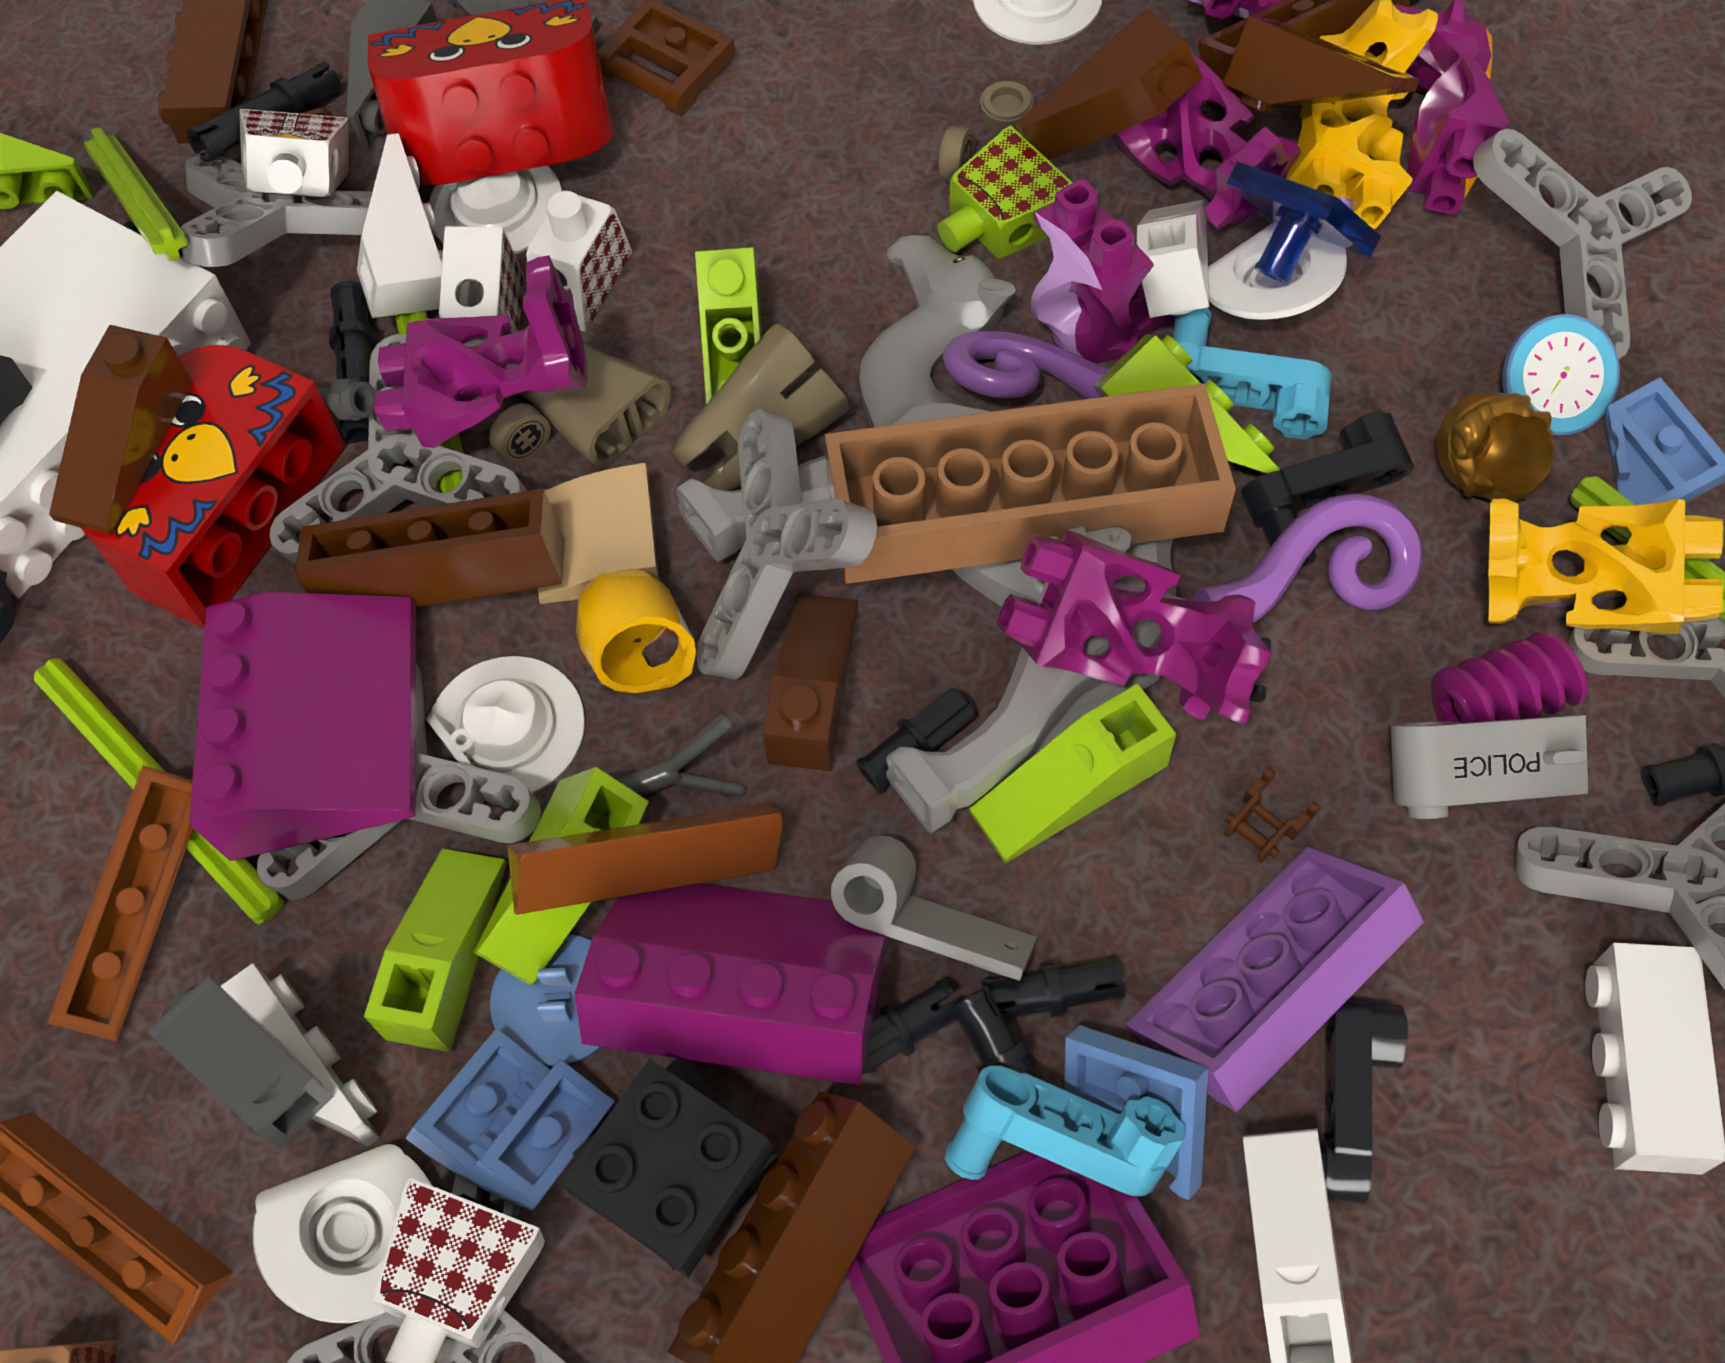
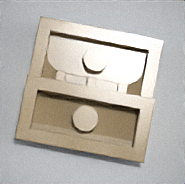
[538,463,659,604]

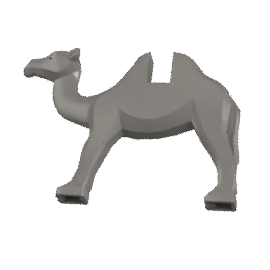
[676,235,1176,833]

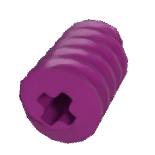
[1432,631,1588,723]

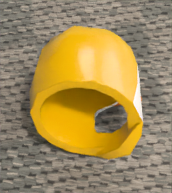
[576,568,696,694]

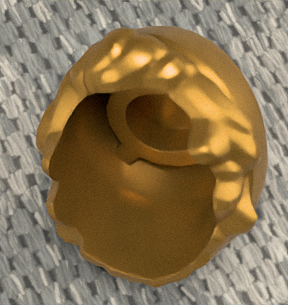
[1436,392,1555,502]

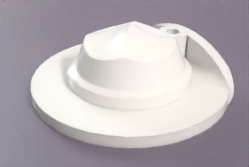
[972,0,1102,45]
[428,165,562,254]
[1208,215,1347,320]
[426,656,585,802]
[253,1144,432,1323]

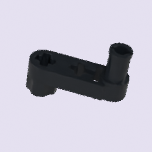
[1241,410,1414,568]
[1320,1000,1408,1204]

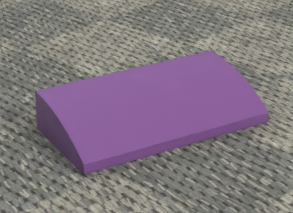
[1125,847,1424,1113]

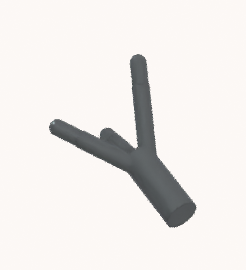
[617,713,746,797]

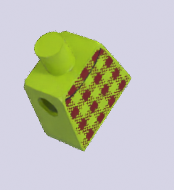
[937,125,1073,259]

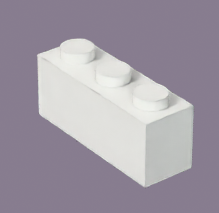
[1585,943,1725,1175]

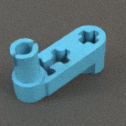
[1172,308,1332,440]
[944,1066,1186,1196]

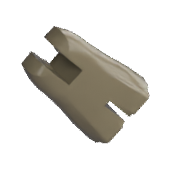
[672,323,851,491]
[519,343,671,470]

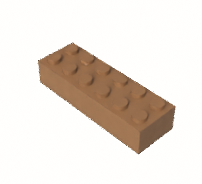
[825,383,1236,584]

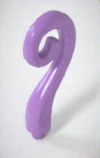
[943,331,1109,399]
[1193,494,1423,623]

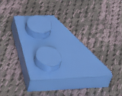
[1604,377,1725,505]
[1064,1025,1209,1200]

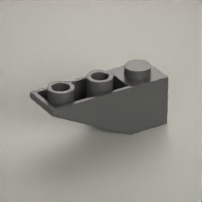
[346,0,438,151]
[147,976,334,1149]

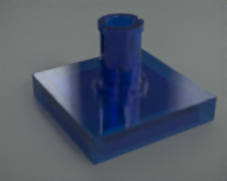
[1226,161,1381,284]

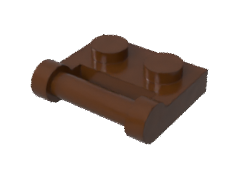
[598,0,735,117]

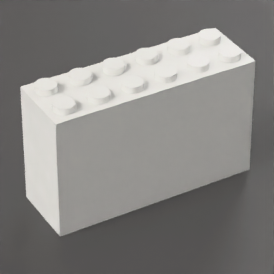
[0,191,252,599]

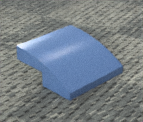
[406,1028,615,1211]

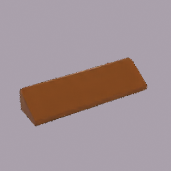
[47,765,193,1042]
[507,804,783,915]
[0,1112,233,1346]

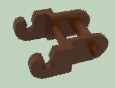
[1224,767,1321,863]

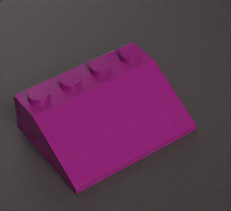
[189,592,416,861]
[575,883,889,1085]
[846,1151,1200,1363]

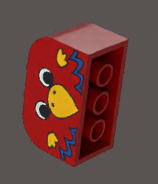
[367,0,614,185]
[81,345,346,629]

